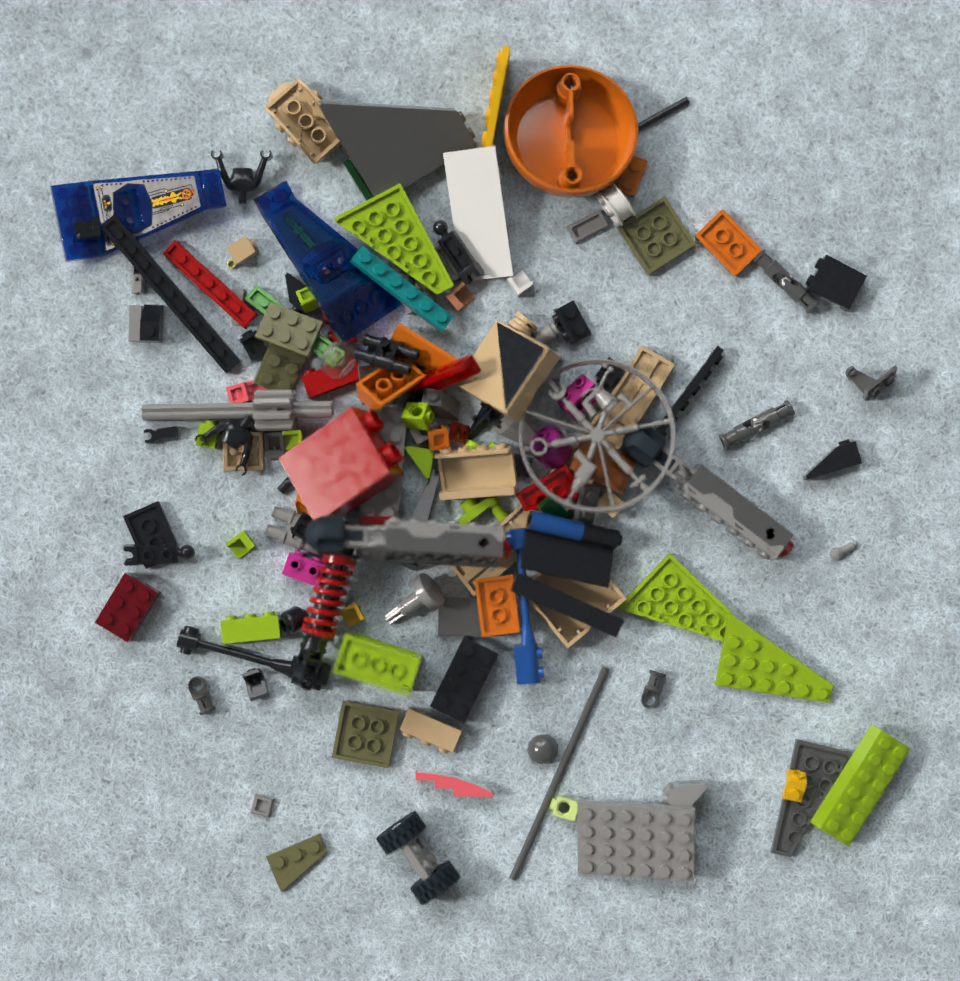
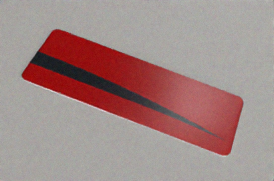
[358,516,396,527]

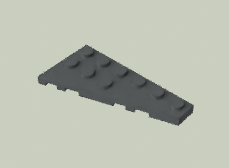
[770,739,853,857]

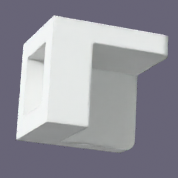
[507,270,534,297]

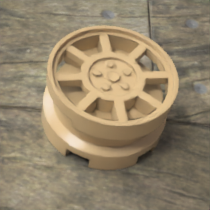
[507,311,538,338]

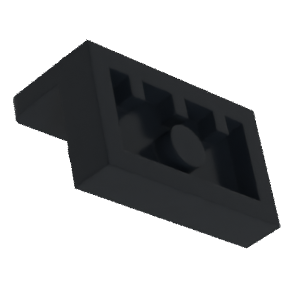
[552,300,592,345]

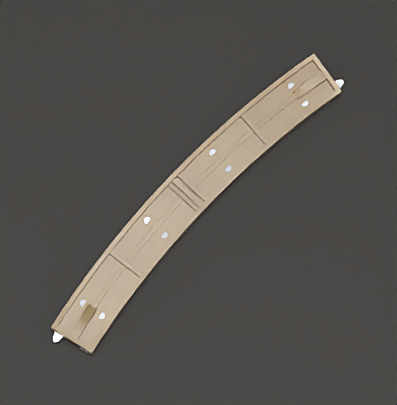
[448,345,674,596]

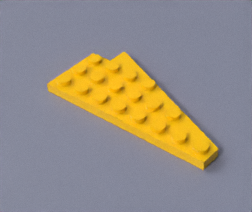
[481,46,510,147]

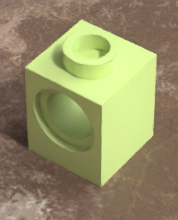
[549,794,578,821]

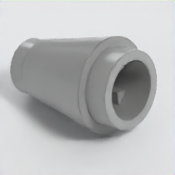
[531,322,561,344]

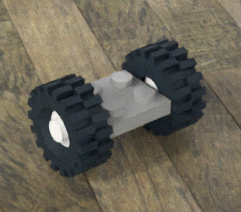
[376,811,461,905]

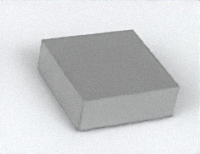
[250,794,274,818]

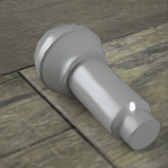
[830,542,858,560]

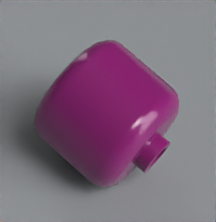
[530,426,573,469]

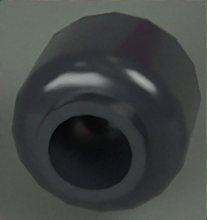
[279,606,309,634]

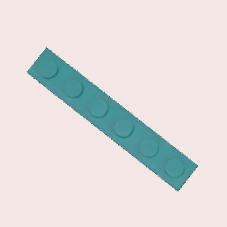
[350,246,453,333]

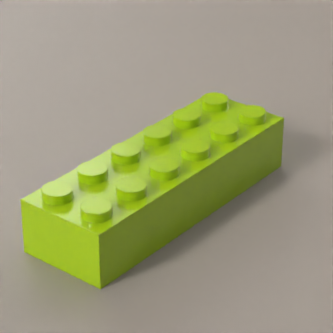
[810,724,911,847]

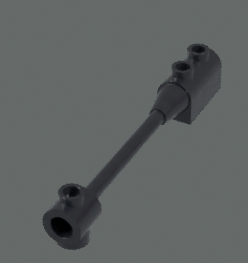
[177,625,332,691]

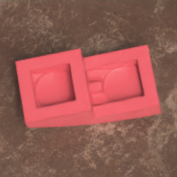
[226,380,268,403]

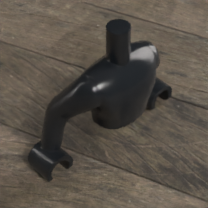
[210,150,273,204]
[195,414,254,476]

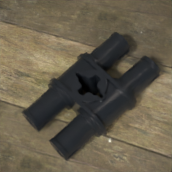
[354,333,420,376]

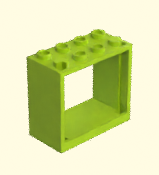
[333,631,423,696]

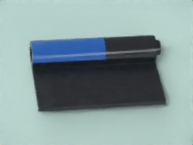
[520,510,623,588]

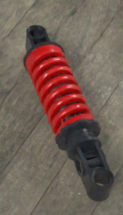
[292,520,359,690]

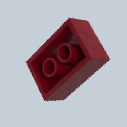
[94,572,161,642]

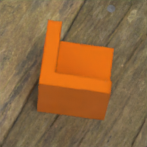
[426,424,450,451]

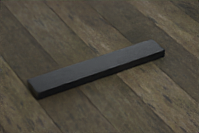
[510,573,624,638]

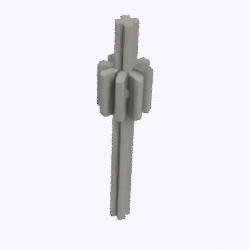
[142,389,334,431]

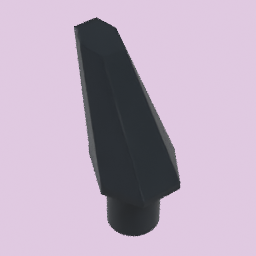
[403,388,423,408]

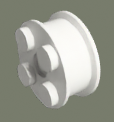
[595,183,636,227]

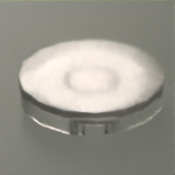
[321,341,356,379]

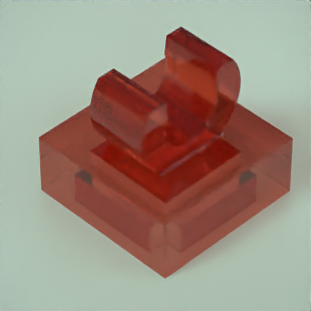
[448,421,470,445]

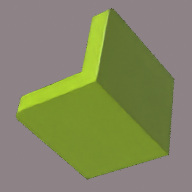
[282,430,304,450]
[225,530,256,559]

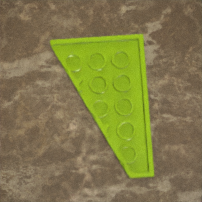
[334,183,454,295]
[618,553,736,641]
[715,613,833,703]

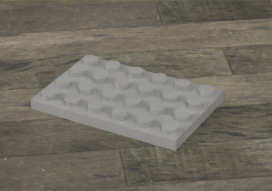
[577,800,695,881]

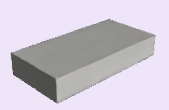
[566,209,609,244]

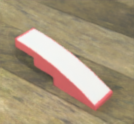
[415,770,493,797]

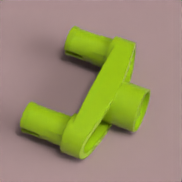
[456,496,509,525]

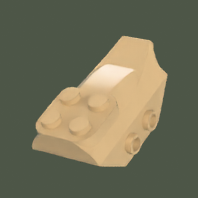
[264,78,341,164]

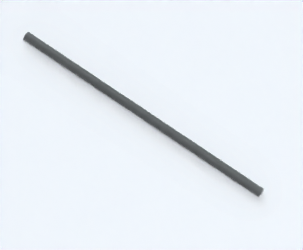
[509,666,609,881]

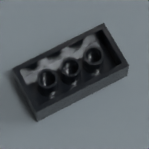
[430,636,499,723]

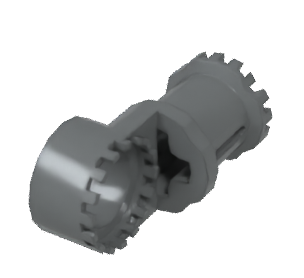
[641,670,666,709]
[188,676,216,716]

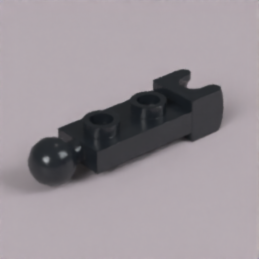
[433,220,484,285]
[123,543,195,566]

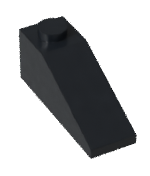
[803,439,862,480]

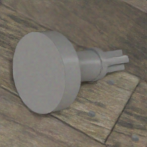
[385,573,445,625]

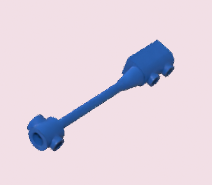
[505,528,544,685]

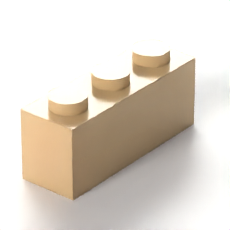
[400,707,462,754]

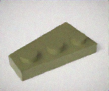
[266,833,327,892]

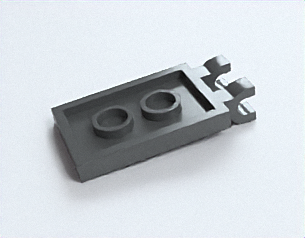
[438,597,496,636]

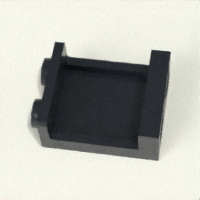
[805,254,867,312]

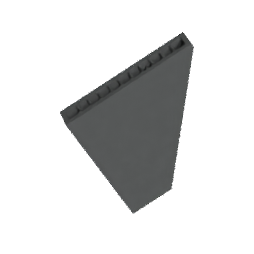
[317,101,476,197]

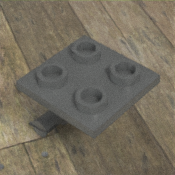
[845,365,898,401]

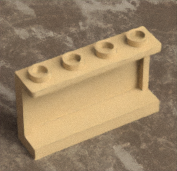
[434,443,519,500]

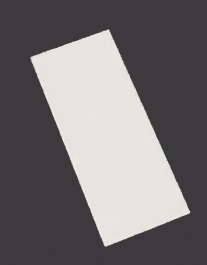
[443,146,513,280]

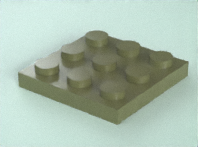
[617,196,696,276]
[332,700,399,768]

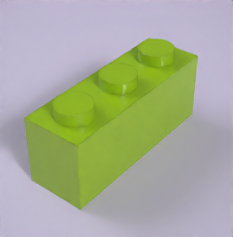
[220,611,282,644]

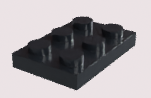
[123,501,180,569]

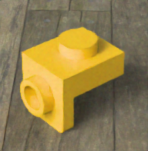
[782,769,807,802]

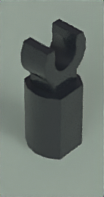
[143,426,178,444]

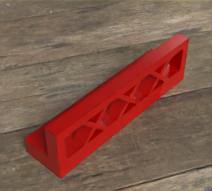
[406,354,481,396]

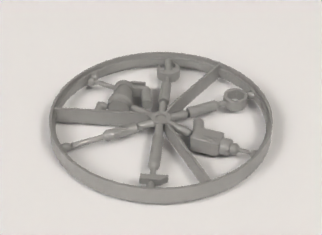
[519,358,676,513]

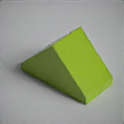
[405,446,435,480]

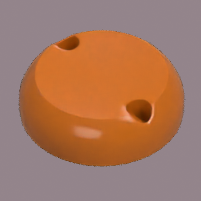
[504,65,638,198]

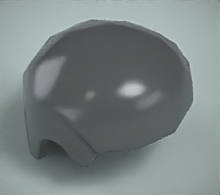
[527,734,558,764]

